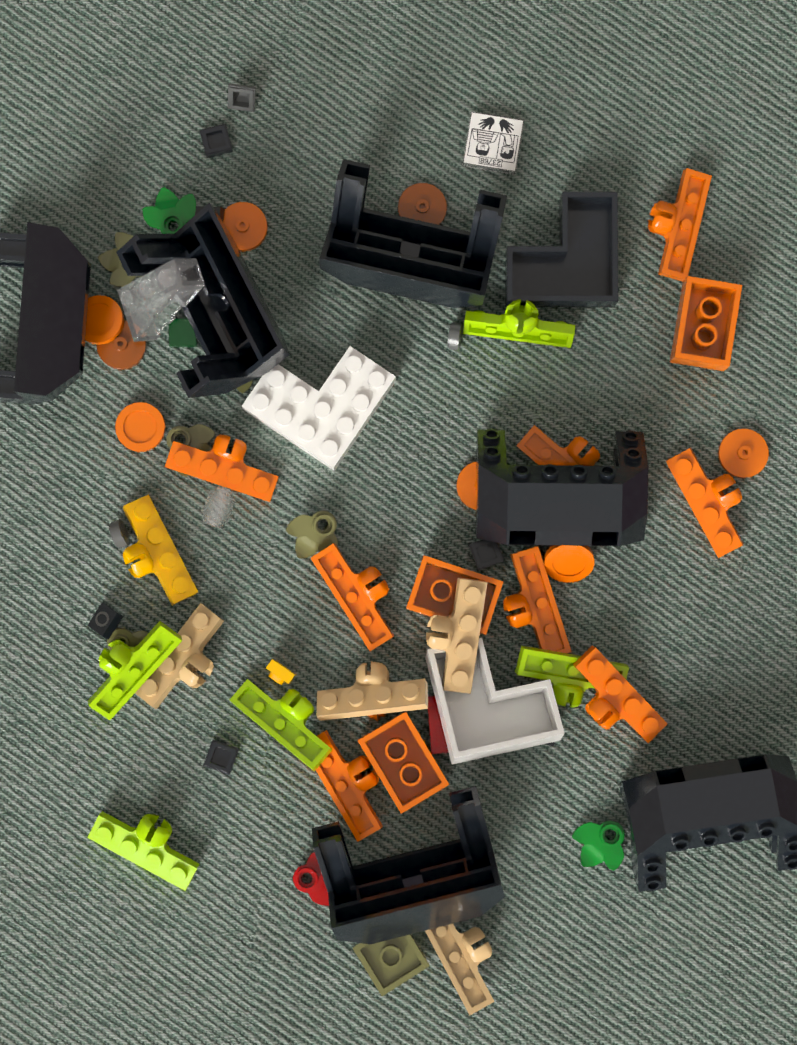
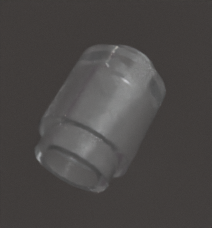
[201,486,236,529]

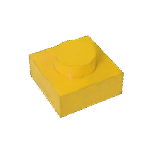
[266,659,297,685]

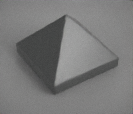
[228,83,256,112]

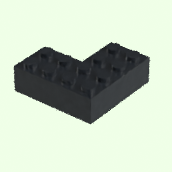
[505,192,618,307]

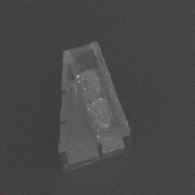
[117,258,205,342]

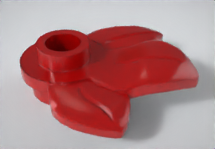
[293,852,329,906]

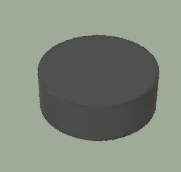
[448,322,463,351]
[109,519,130,548]

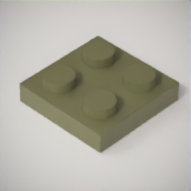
[352,934,430,996]

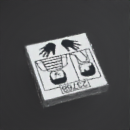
[462,111,524,175]

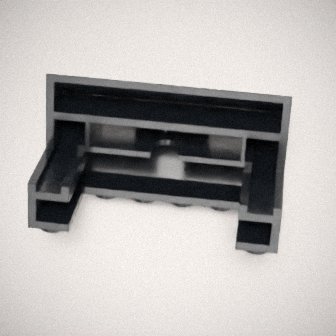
[319,159,507,308]
[116,203,290,398]
[0,222,91,404]
[475,429,649,546]
[619,754,797,892]
[312,786,505,944]

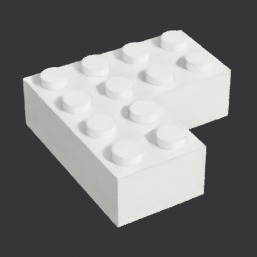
[242,346,396,471]
[425,638,565,765]

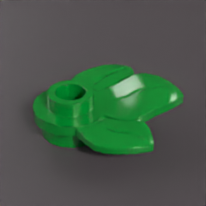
[142,187,196,234]
[572,820,625,871]

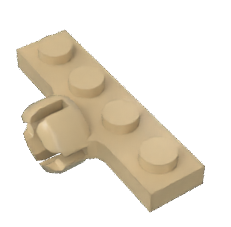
[426,578,488,694]
[135,603,224,709]
[316,662,428,721]
[425,924,495,1015]

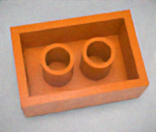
[670,276,742,371]
[406,555,503,635]
[358,711,450,814]

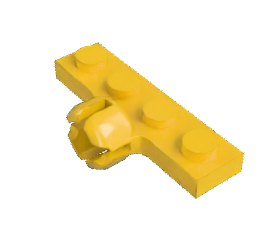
[123,494,198,606]

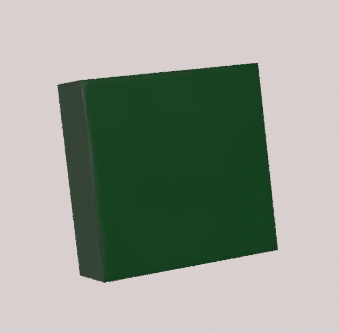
[169,319,197,348]

